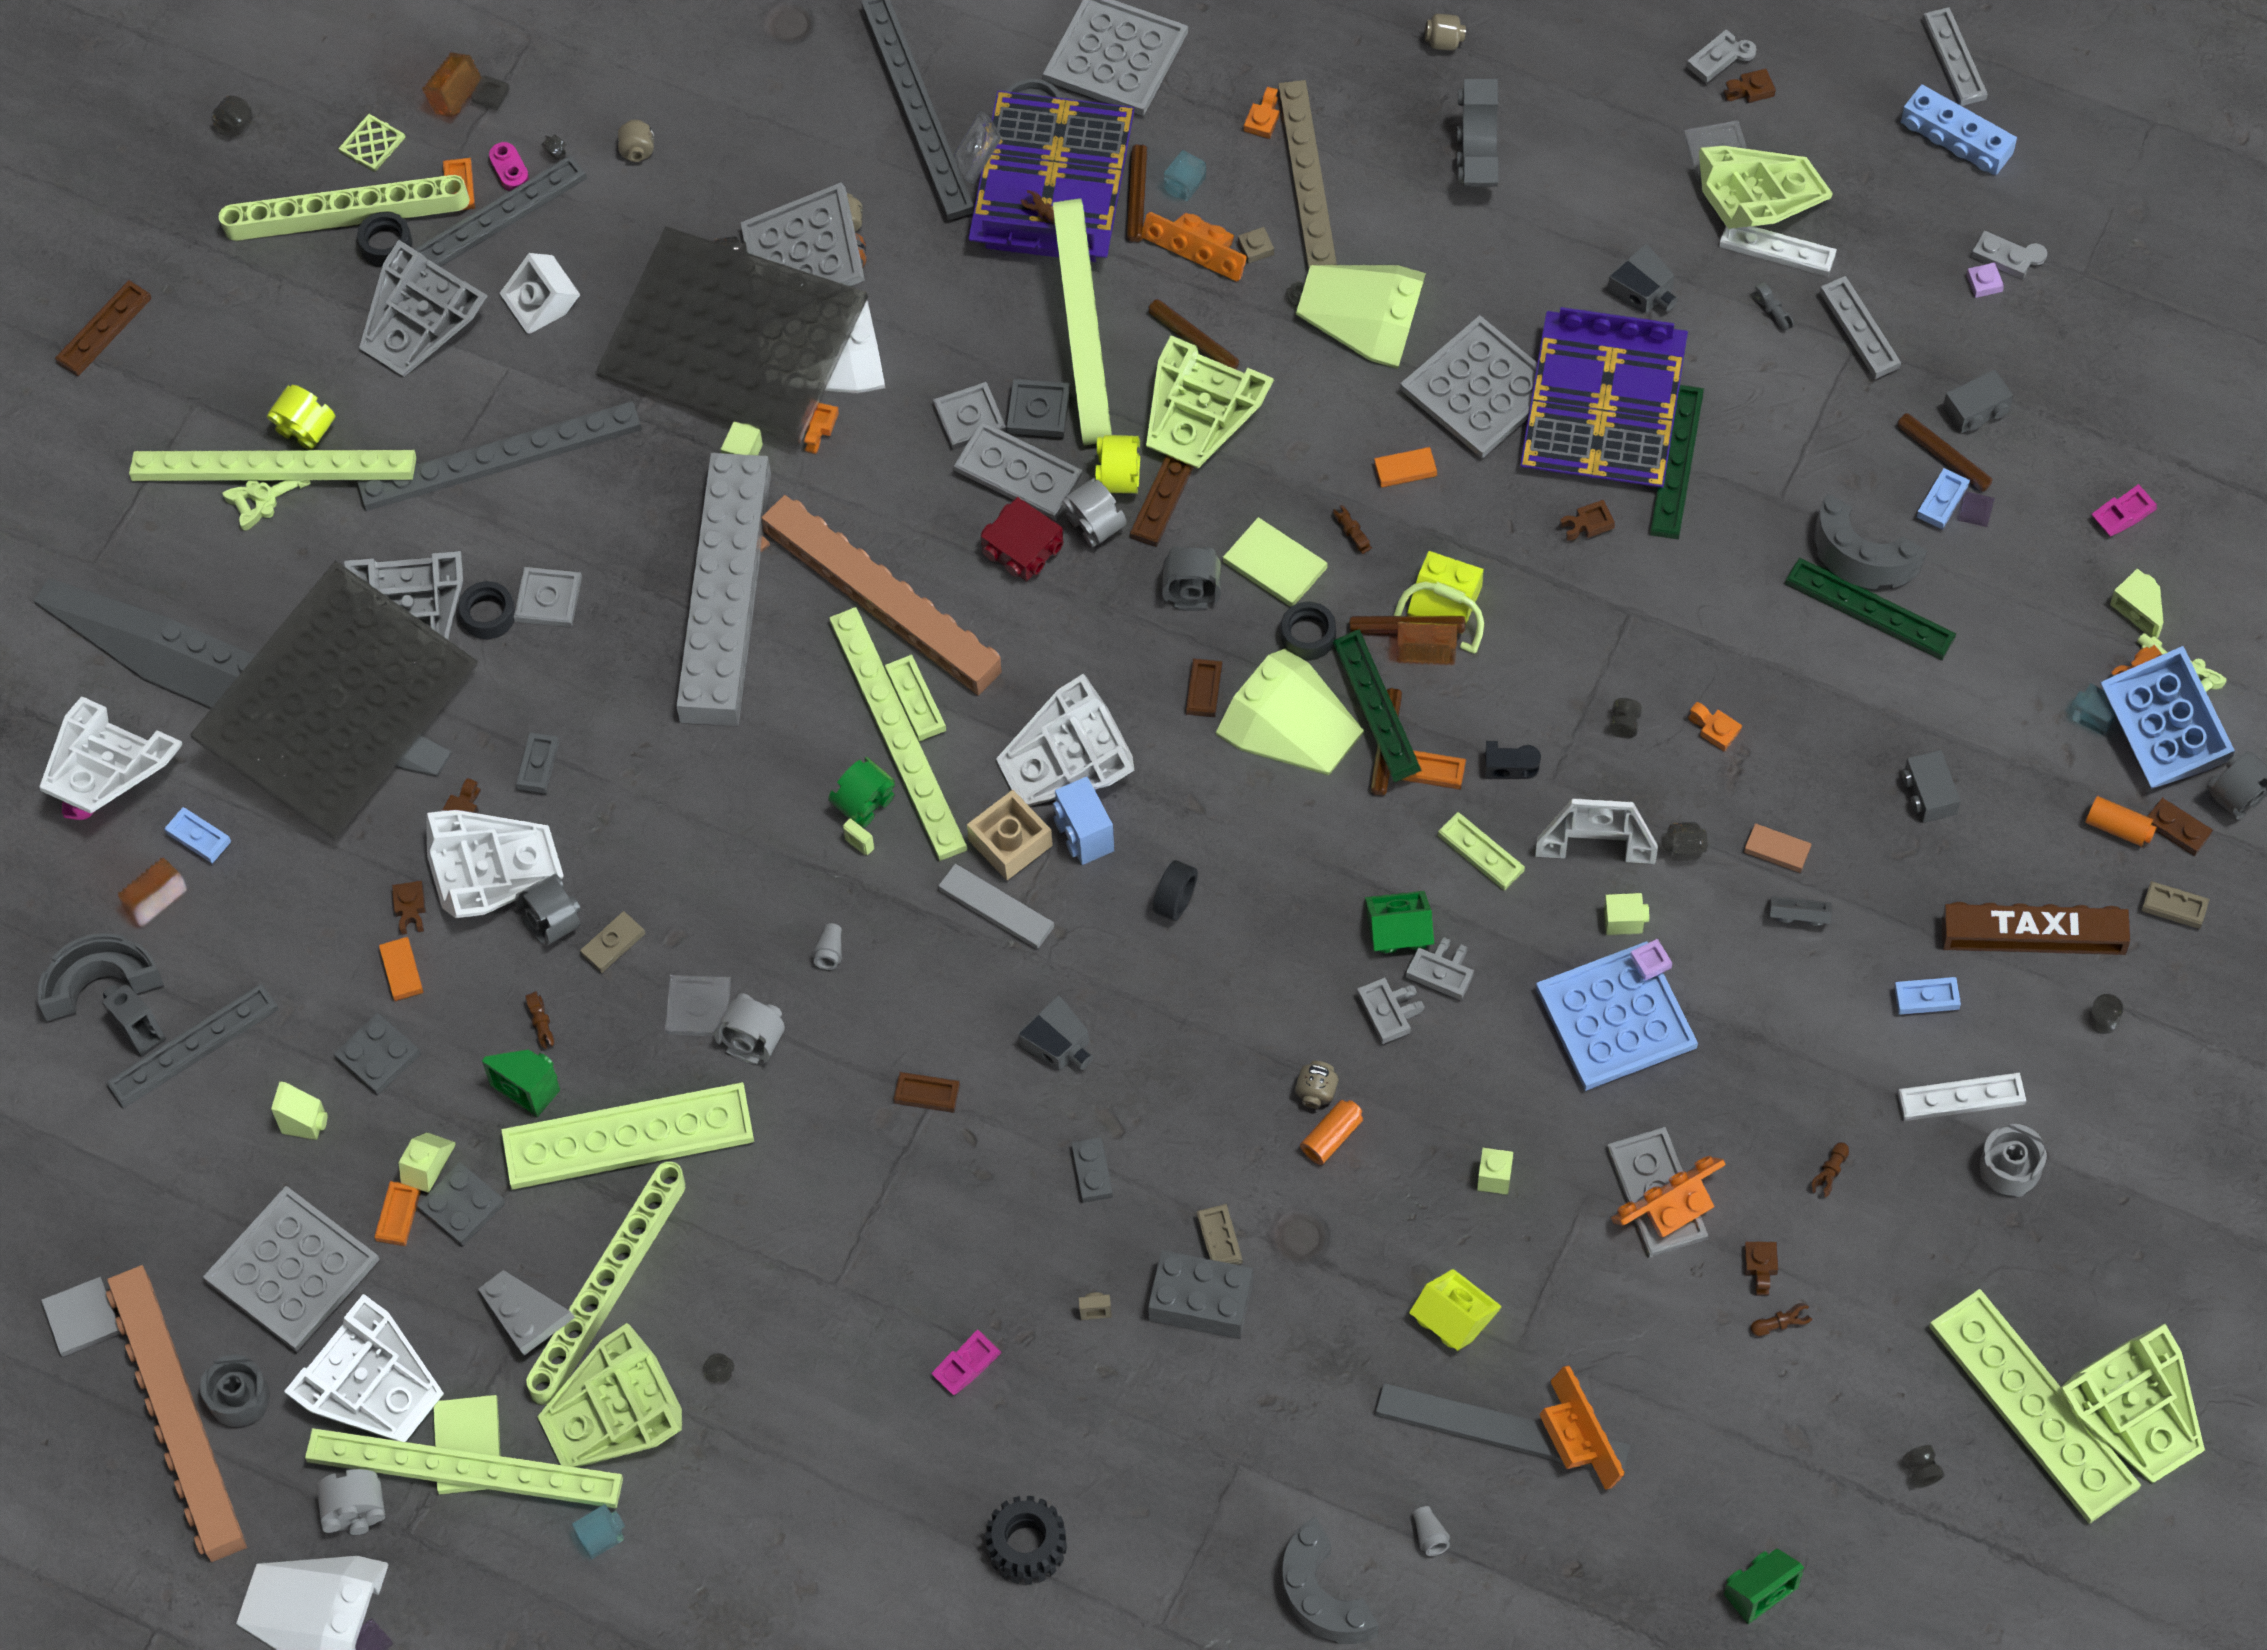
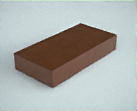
[1186,658,1222,717]
[894,1072,960,1113]

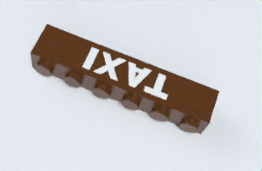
[1942,902,2130,955]

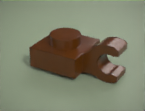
[1724,68,1776,103]
[442,778,481,813]
[1744,1242,1778,1296]

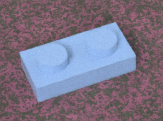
[1917,468,1970,530]
[164,807,231,864]
[1894,977,1961,1015]

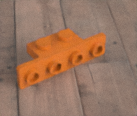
[1142,212,1247,281]
[1611,1156,1726,1237]
[1539,1365,1625,1490]

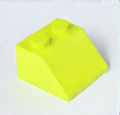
[1407,551,1484,634]
[1409,1269,1502,1351]

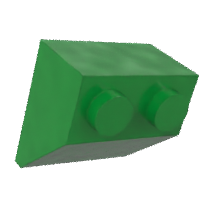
[1365,891,1434,953]
[482,1049,560,1118]
[1724,1548,1804,1624]

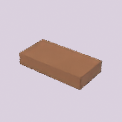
[1744,823,1812,873]

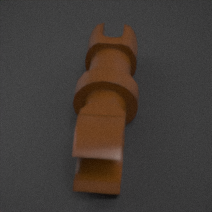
[1020,190,1055,224]
[1333,505,1372,554]
[525,991,555,1049]
[1812,1142,1849,1198]
[1751,1303,1813,1336]

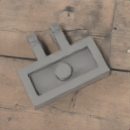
[1406,937,1474,1001]
[1357,978,1425,1044]

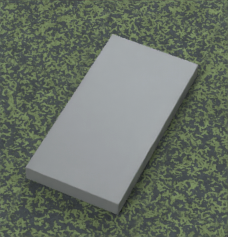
[954,421,1082,520]
[1607,1127,1708,1257]

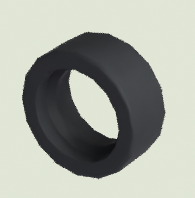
[357,212,413,267]
[458,581,515,639]
[1281,601,1336,660]
[1152,860,1198,921]

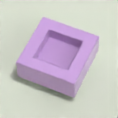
[1966,263,2004,298]
[1630,939,1672,981]

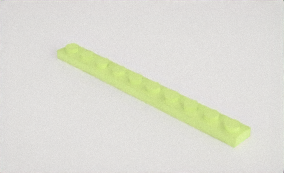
[129,450,417,481]
[829,607,967,861]
[305,1428,623,1508]

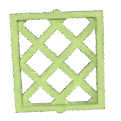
[338,114,405,172]

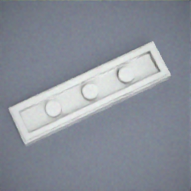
[1719,226,1837,277]
[1898,1073,2026,1121]

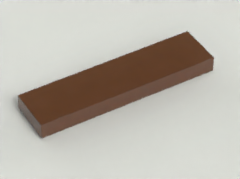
[55,280,152,377]
[1130,455,1194,547]

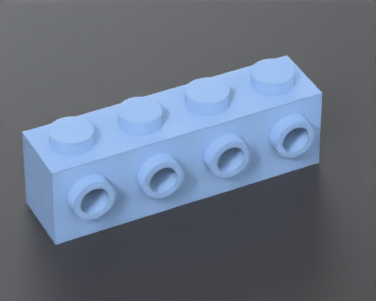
[1901,84,2017,176]

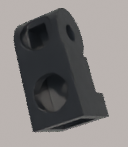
[1485,741,1541,779]

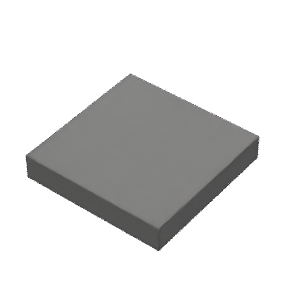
[933,382,1006,450]
[514,567,582,628]
[42,1277,121,1357]

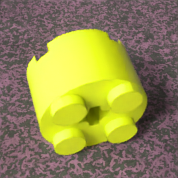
[267,384,336,450]
[1096,435,1140,494]

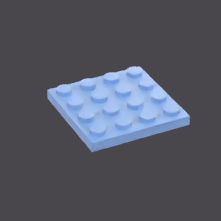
[1536,941,1698,1091]

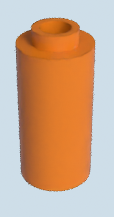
[2085,796,2157,847]
[1300,1100,1363,1165]

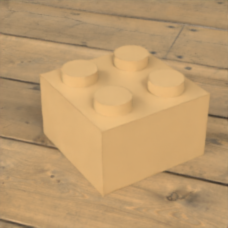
[967,790,1053,880]

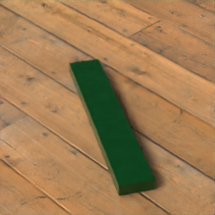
[1650,385,1704,540]
[1785,557,1957,660]
[1333,629,1422,782]

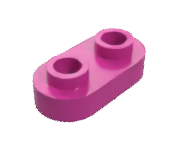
[489,142,529,191]

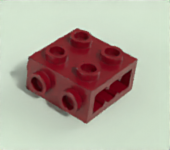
[981,497,1064,582]

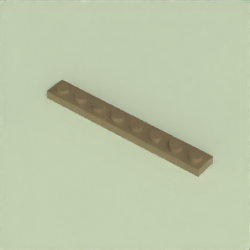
[1278,80,1337,271]

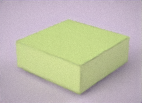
[843,818,874,856]

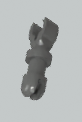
[1752,282,1794,331]

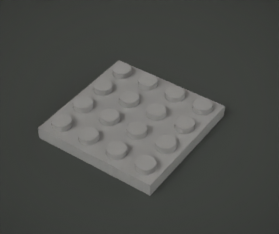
[1043,0,1188,116]
[741,183,865,320]
[1400,315,1538,459]
[203,1186,380,1352]

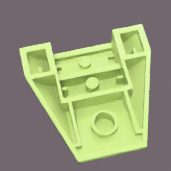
[1699,146,1833,229]
[1296,265,1426,369]
[1146,336,1274,469]
[1216,648,1364,775]
[537,1323,682,1468]
[2060,1324,2205,1483]

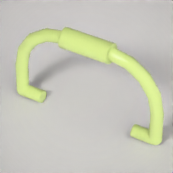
[1394,582,1484,653]

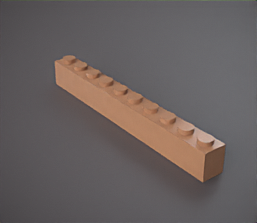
[761,495,1002,696]
[106,1265,247,1562]

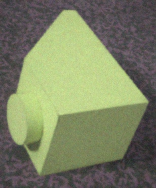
[2110,568,2164,638]
[271,1082,328,1140]
[399,1133,455,1193]

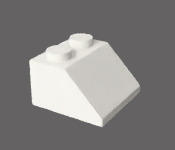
[500,253,580,333]

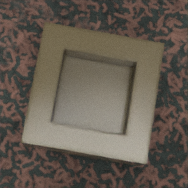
[1238,227,1274,264]
[1079,1292,1112,1320]

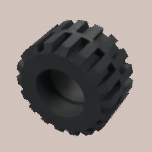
[985,1496,1067,1585]

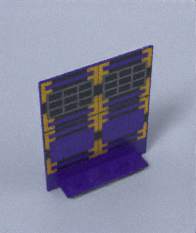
[969,91,1135,262]
[1520,307,1688,488]

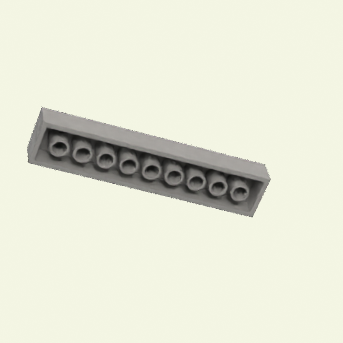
[677,453,771,726]

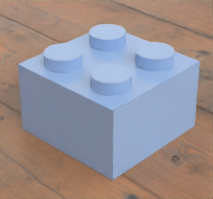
[1052,777,1114,865]

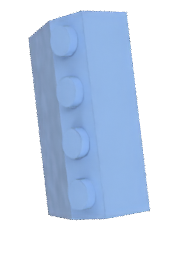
[2100,646,2235,789]

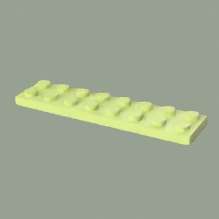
[502,1082,754,1190]
[1929,1289,2141,1524]

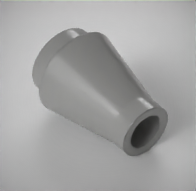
[812,923,842,970]
[1413,1506,1450,1556]

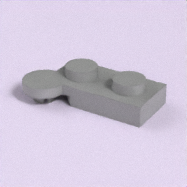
[1687,30,1757,84]
[1971,230,2047,280]

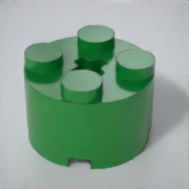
[828,757,895,828]

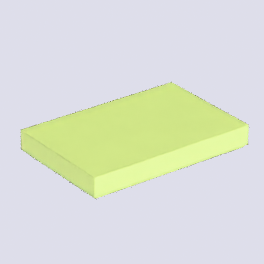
[1223,517,1328,607]
[434,1395,501,1495]

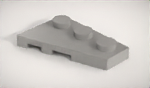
[478,1270,575,1355]

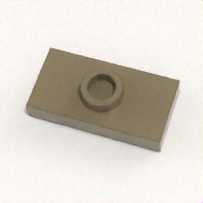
[2142,881,2210,929]
[580,911,645,973]
[1197,1204,1243,1265]

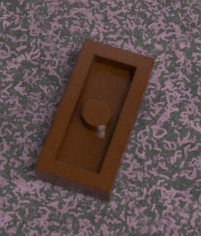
[2148,797,2213,856]

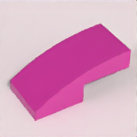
[2091,484,2157,537]
[931,1329,1002,1395]

